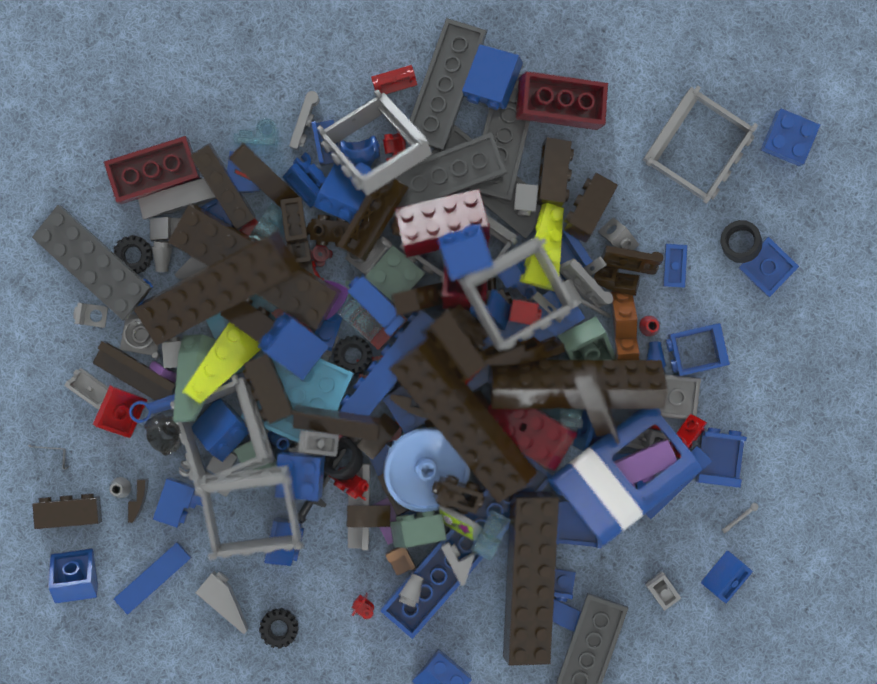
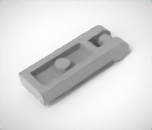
[289,91,320,151]
[560,259,613,308]

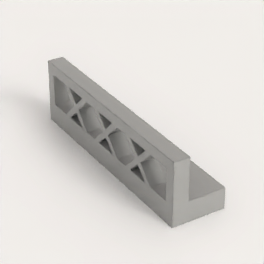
[348,463,370,550]

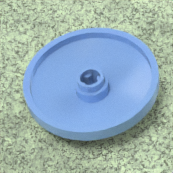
[383,428,470,512]

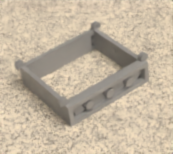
[642,85,758,204]
[316,89,432,195]
[400,193,518,282]
[459,237,580,350]
[170,375,275,489]
[195,466,304,560]

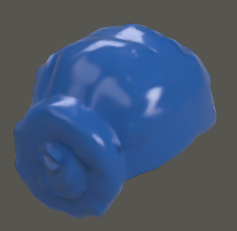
[339,136,380,167]

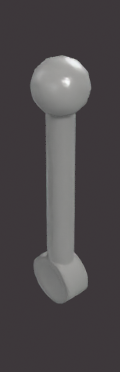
[722,503,759,533]

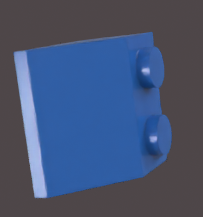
[438,224,494,280]
[264,517,304,566]
[48,548,98,604]
[412,649,472,684]

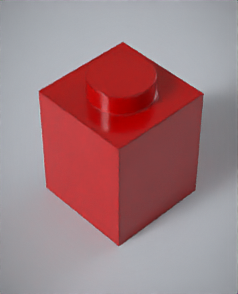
[508,299,542,325]

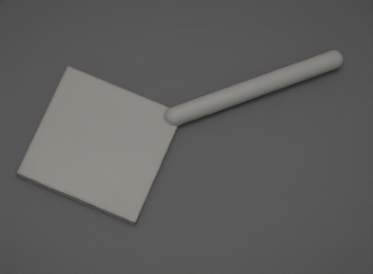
[563,278,611,318]

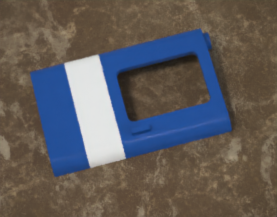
[548,409,702,547]

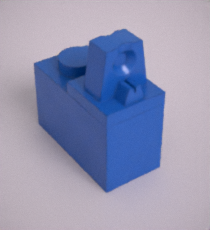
[497,259,539,299]
[153,477,203,527]

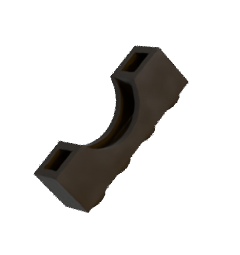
[190,143,256,229]

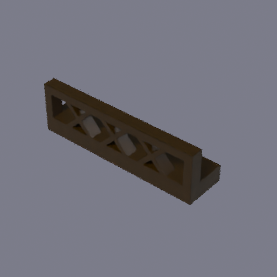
[337,178,409,261]

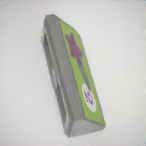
[439,506,482,541]

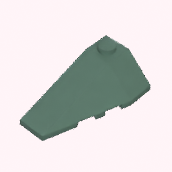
[173,334,217,422]

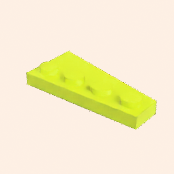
[519,203,564,291]
[182,322,261,404]

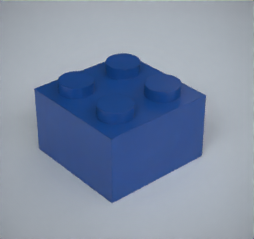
[761,108,820,167]
[275,451,325,501]

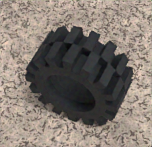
[113,235,153,274]
[333,335,373,376]
[259,608,299,649]

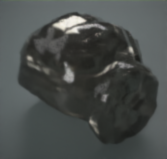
[144,413,183,456]

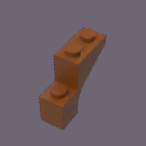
[611,292,639,360]

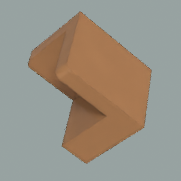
[386,547,416,575]

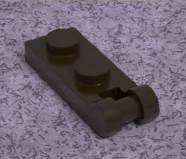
[601,245,664,275]

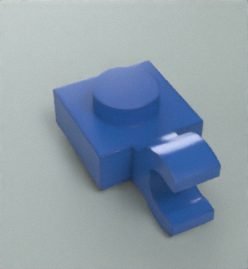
[293,152,326,188]

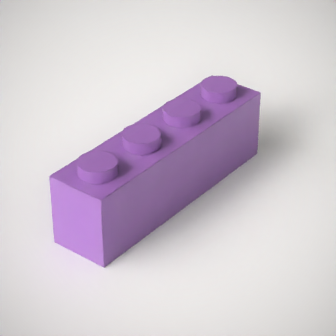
[614,439,677,487]

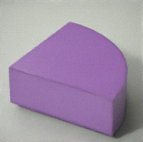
[149,361,177,382]

